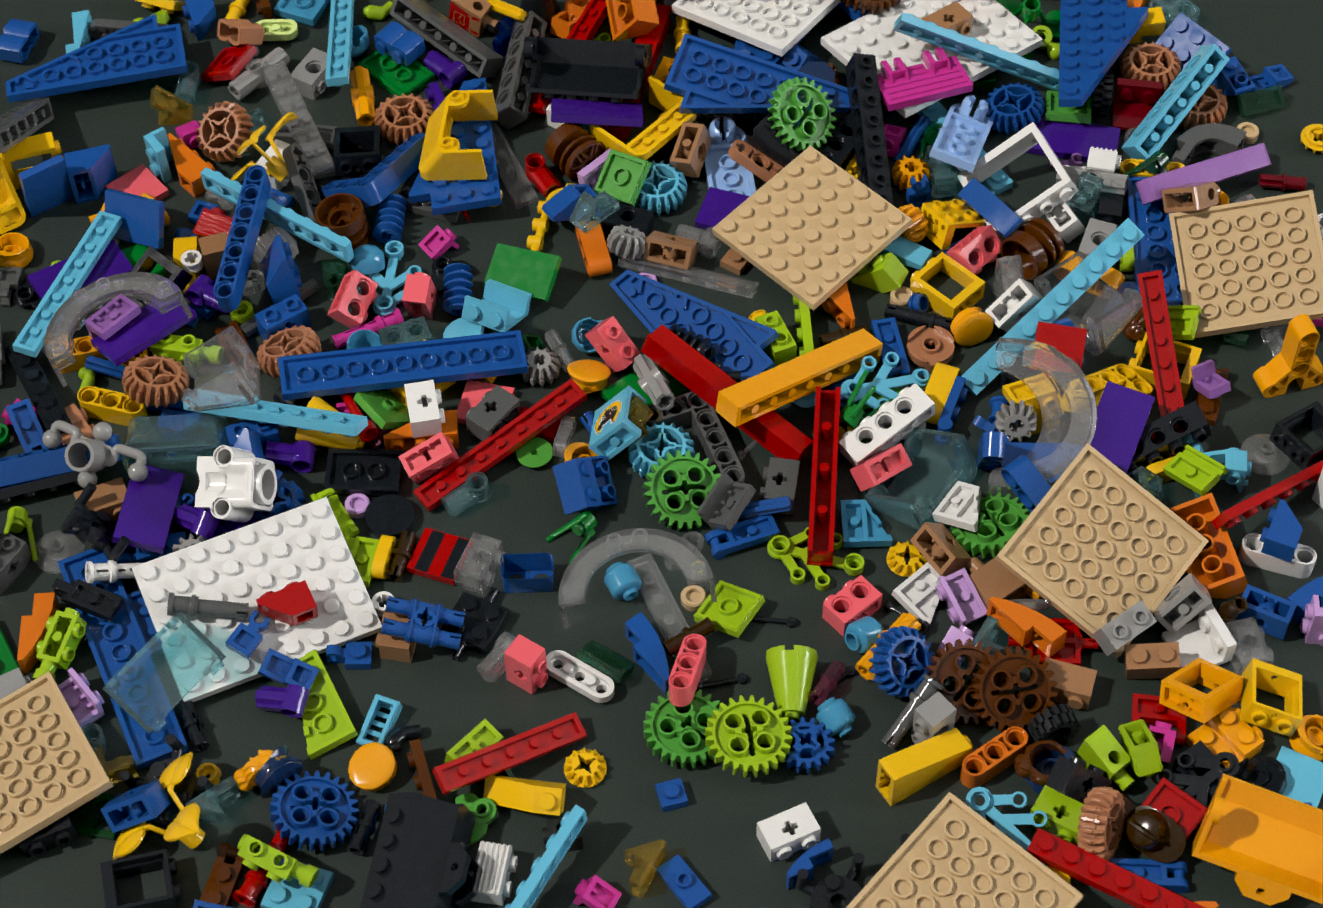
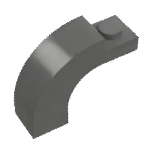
[1171,123,1247,166]

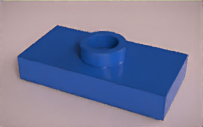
[656,854,712,908]

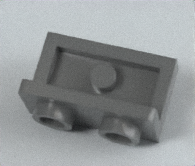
[697,473,756,531]

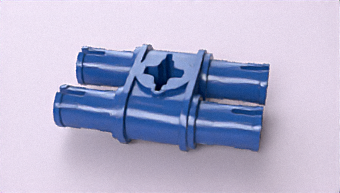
[381,595,465,650]

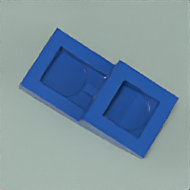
[1248,64,1294,98]
[258,648,319,690]
[786,838,834,890]

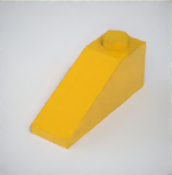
[483,775,566,816]

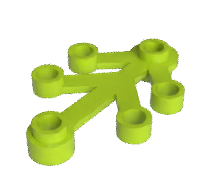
[767,527,864,591]

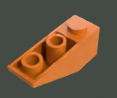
[167,133,215,198]
[821,282,855,329]
[383,410,459,452]

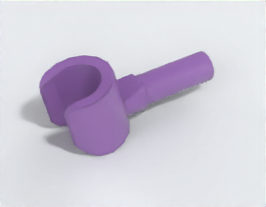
[1049,153,1083,167]

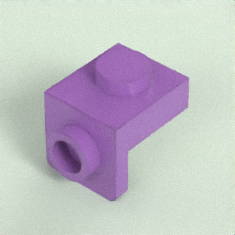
[1191,359,1231,399]

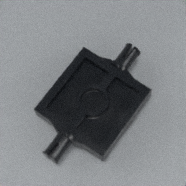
[440,586,510,661]

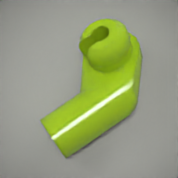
[363,1,393,21]
[78,367,96,391]

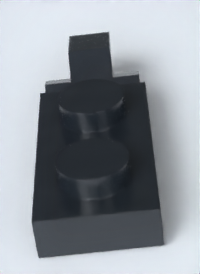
[52,578,124,623]

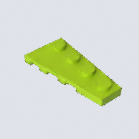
[299,649,358,760]

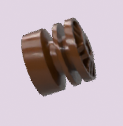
[545,123,606,183]
[315,193,370,250]
[1000,217,1064,280]

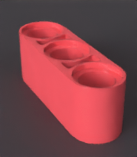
[669,634,706,707]

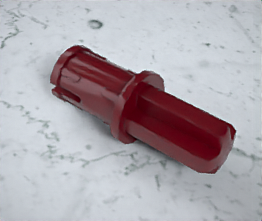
[1259,173,1307,192]

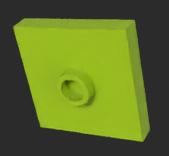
[693,580,765,638]

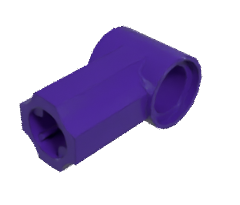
[424,50,468,89]
[185,275,230,313]
[265,440,316,473]
[173,504,220,539]
[255,684,310,718]

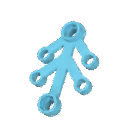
[357,240,422,316]
[841,352,930,411]
[966,787,1048,866]

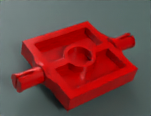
[1008,618,1098,666]

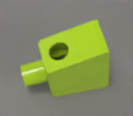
[1075,725,1135,791]

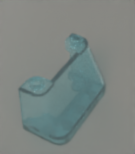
[122,413,229,480]
[865,427,977,531]
[101,612,226,734]

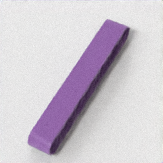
[1135,143,1272,205]

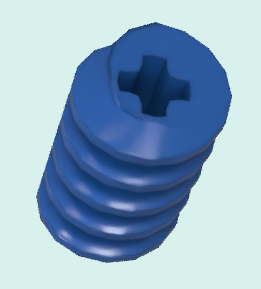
[373,194,408,245]
[442,263,473,316]

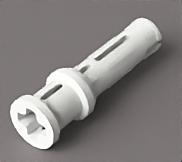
[85,560,145,584]

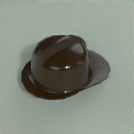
[1123,806,1186,863]

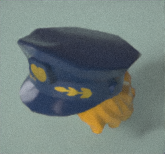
[234,745,303,798]

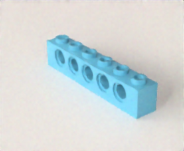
[1121,44,1230,160]

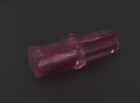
[809,660,845,705]

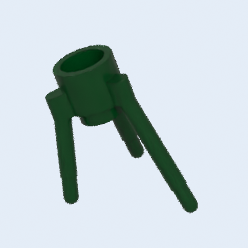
[920,121,943,160]
[1125,150,1170,176]

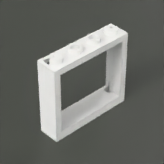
[956,122,1079,243]

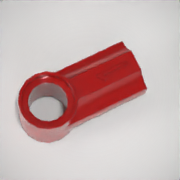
[525,153,561,197]

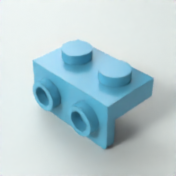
[143,127,173,183]

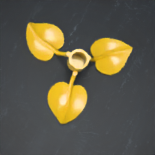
[230,112,298,183]
[113,752,205,860]

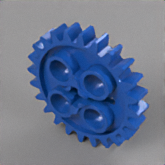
[269,770,359,852]

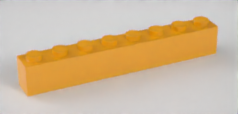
[715,328,883,427]

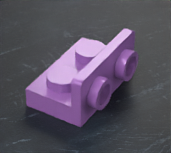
[84,293,142,340]

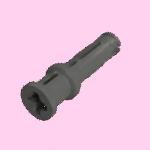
[167,592,249,620]
[881,673,944,750]

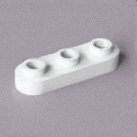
[546,650,615,703]

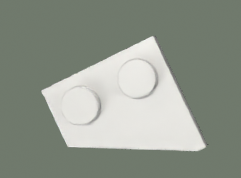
[932,481,981,532]
[891,562,945,625]

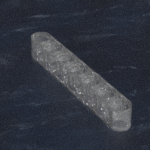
[262,61,335,178]

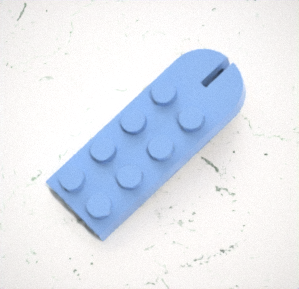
[929,95,993,173]
[704,117,756,196]

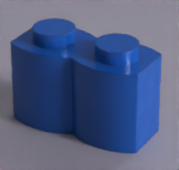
[0,19,40,63]
[374,21,426,66]

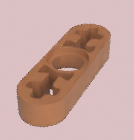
[728,140,784,182]

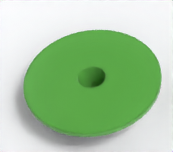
[516,437,553,468]

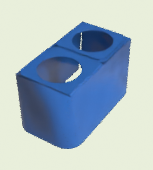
[501,553,554,593]

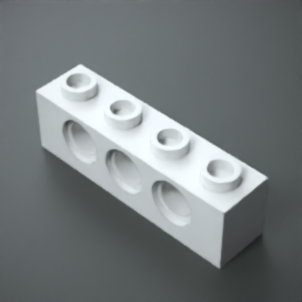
[839,383,936,467]

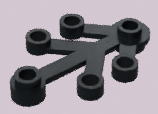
[1156,752,1240,828]

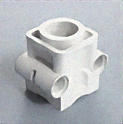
[195,445,277,523]

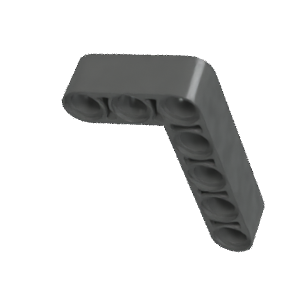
[640,392,745,483]

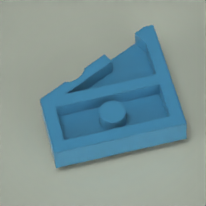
[840,499,893,548]

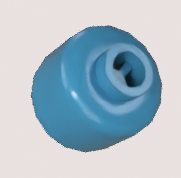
[604,562,642,601]
[844,616,884,654]
[816,697,856,738]

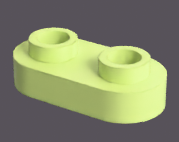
[257,19,299,41]

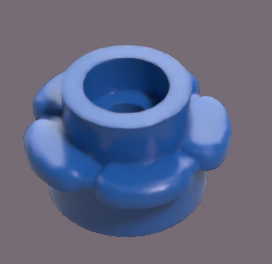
[908,292,929,312]

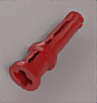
[233,830,289,908]

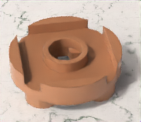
[906,325,955,372]

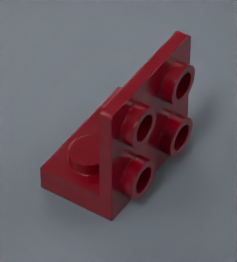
[1112,78,1163,131]

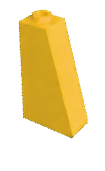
[875,728,972,807]

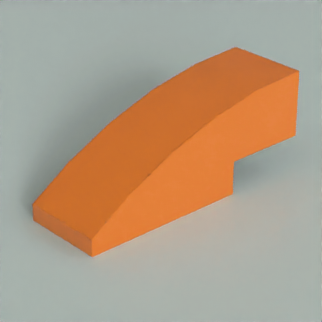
[550,0,590,39]
[17,592,60,674]
[986,596,1067,658]

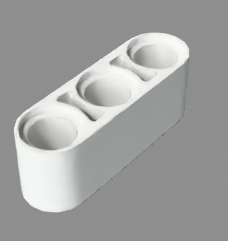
[1238,533,1317,579]

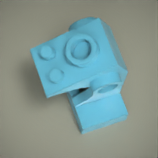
[1191,443,1252,498]

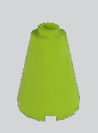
[765,645,818,721]

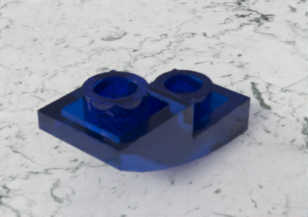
[492,16,515,57]

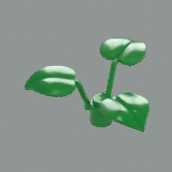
[996,0,1060,60]

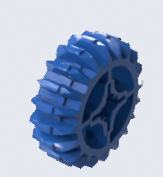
[985,81,1045,135]
[868,626,934,698]

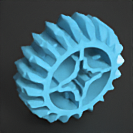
[634,160,687,216]
[628,421,695,483]

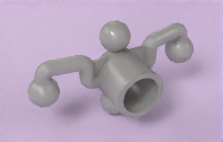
[42,420,148,488]

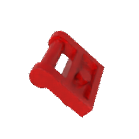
[1131,693,1187,746]

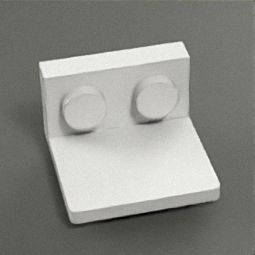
[1161,603,1237,668]

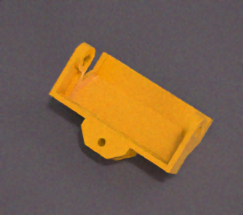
[1192,773,1323,906]

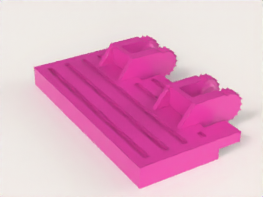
[878,47,973,112]

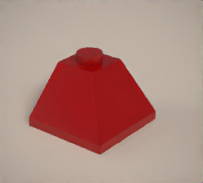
[1030,321,1087,378]

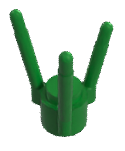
[840,370,893,429]
[546,510,597,566]

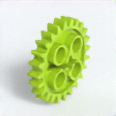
[705,695,793,778]

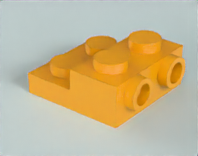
[1185,707,1265,768]

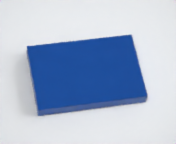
[18,154,72,218]
[105,189,165,249]

